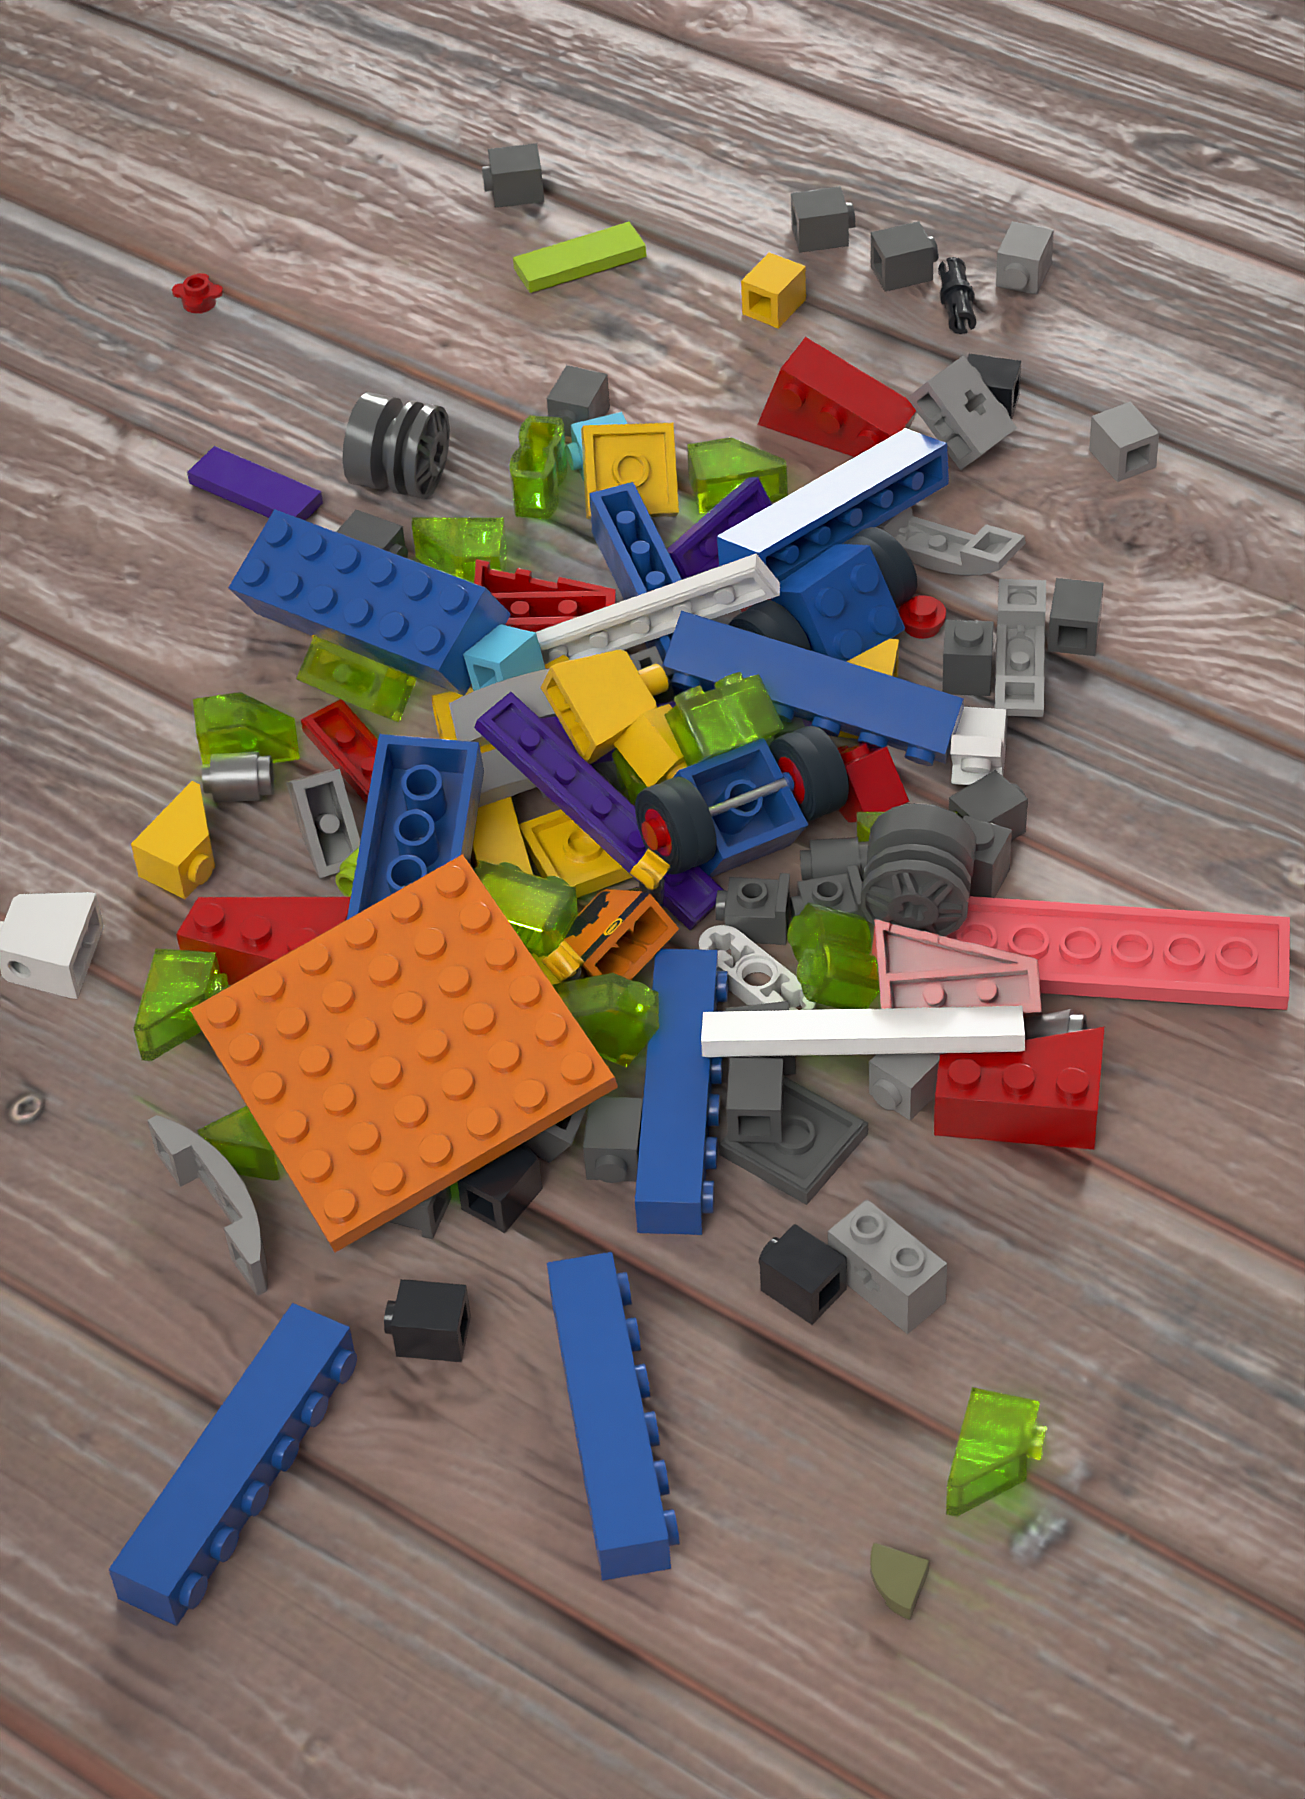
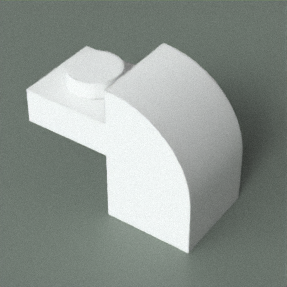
[950,707,1008,785]

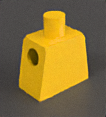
[540,649,669,764]

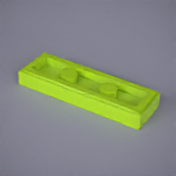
[513,221,647,293]

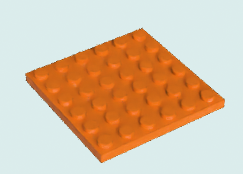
[189,854,618,1253]

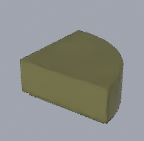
[870,1542,929,1620]

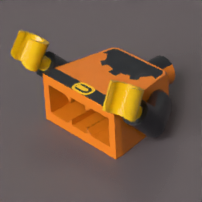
[542,848,679,999]

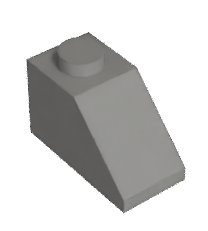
[286,769,360,878]

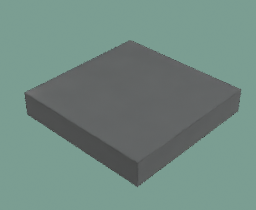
[719,1076,868,1205]

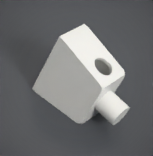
[0,892,104,999]

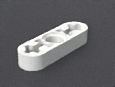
[699,925,816,1010]

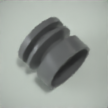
[343,392,450,499]
[861,803,976,937]

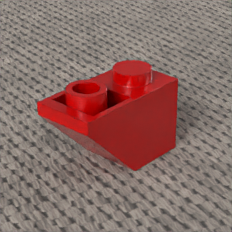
[837,742,909,823]

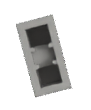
[907,355,1017,471]
[828,1199,947,1334]

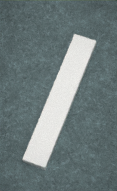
[534,554,780,664]
[701,1006,1025,1057]

